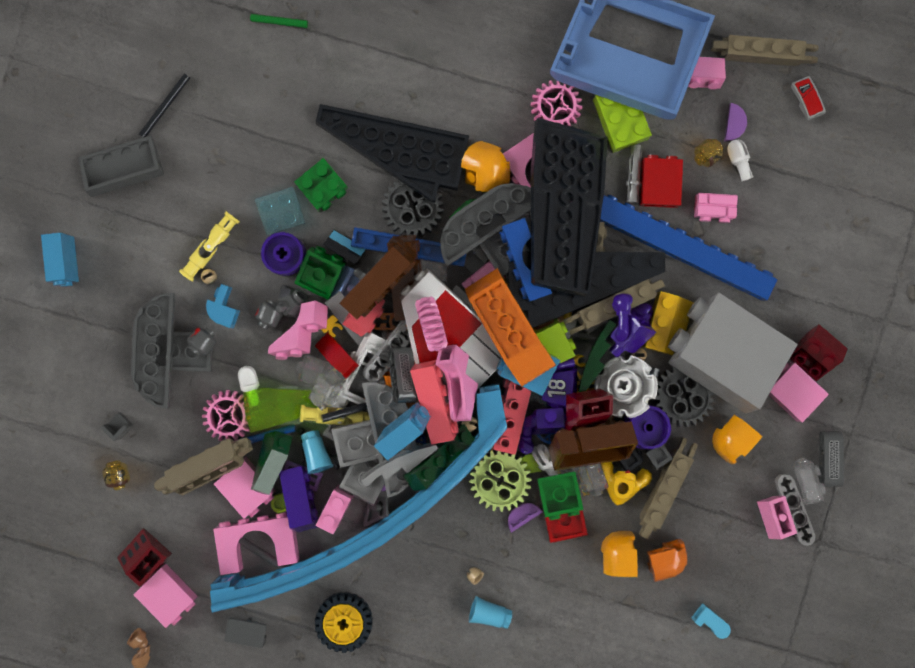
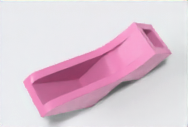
[268,300,328,360]
[436,345,478,422]

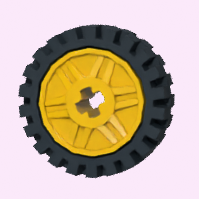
[315,592,373,653]

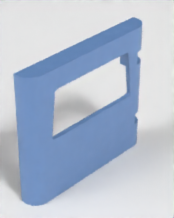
[550,0,715,120]

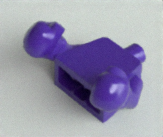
[609,294,656,357]
[518,408,566,454]

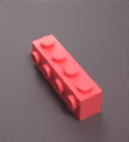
[410,360,459,445]
[492,378,531,455]

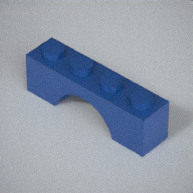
[499,218,552,302]

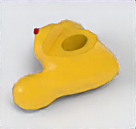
[597,462,652,506]

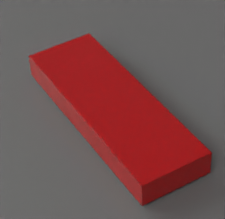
[315,332,359,380]

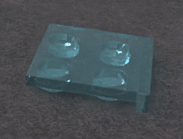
[255,187,306,236]

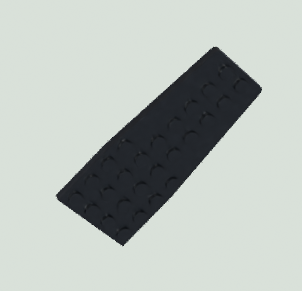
[531,118,608,296]

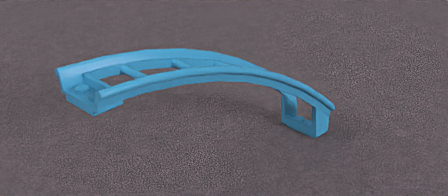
[210,383,507,613]

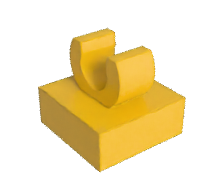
[320,314,343,337]

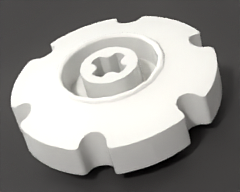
[595,356,658,418]

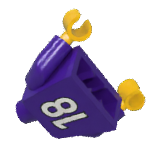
[542,354,585,412]

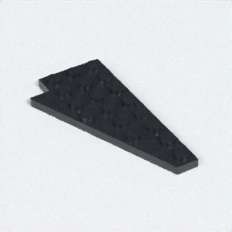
[316,104,469,203]
[508,251,665,328]

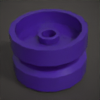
[261,232,307,276]
[622,406,671,449]

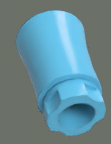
[301,430,333,474]
[469,596,512,629]

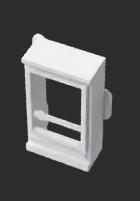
[336,332,399,404]

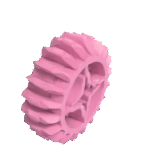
[530,80,582,127]
[415,296,448,352]
[202,390,255,441]

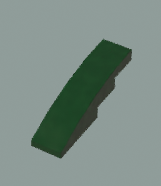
[578,320,616,392]

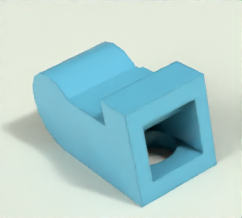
[691,603,731,639]

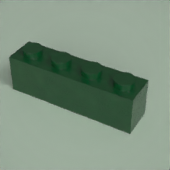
[403,424,475,491]

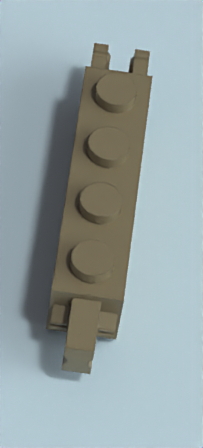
[710,35,819,66]
[564,279,665,335]
[154,437,253,496]
[639,437,698,539]

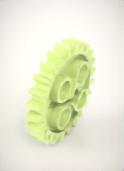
[469,450,532,512]

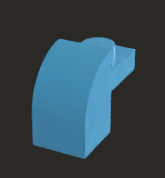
[206,284,240,328]

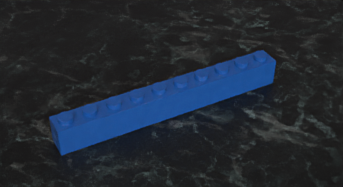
[600,195,778,301]

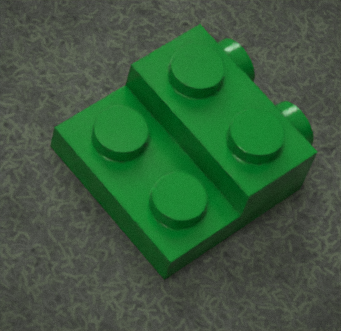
[294,158,348,212]
[294,246,347,300]
[537,471,584,521]

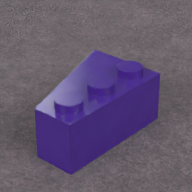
[279,466,319,532]

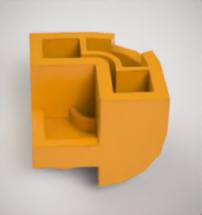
[461,141,510,192]
[712,415,763,464]
[601,531,638,577]

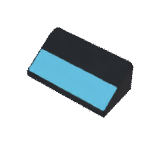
[323,230,366,265]

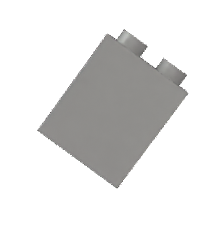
[668,292,798,414]

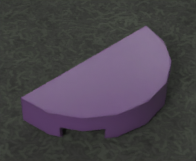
[724,103,747,142]
[508,503,543,533]

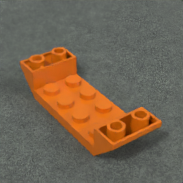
[465,268,556,386]

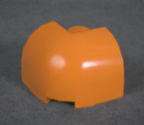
[647,539,687,582]

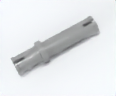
[626,145,643,204]

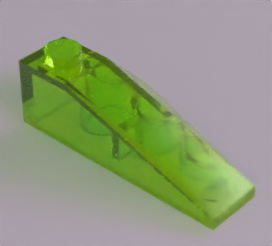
[243,387,328,433]

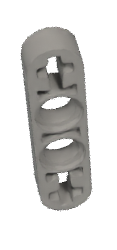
[363,320,410,382]
[775,473,816,546]

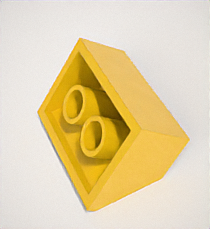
[642,291,694,356]

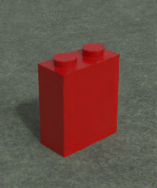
[639,155,683,208]

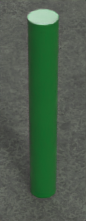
[250,14,308,28]

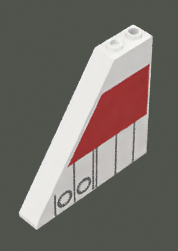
[400,268,502,402]

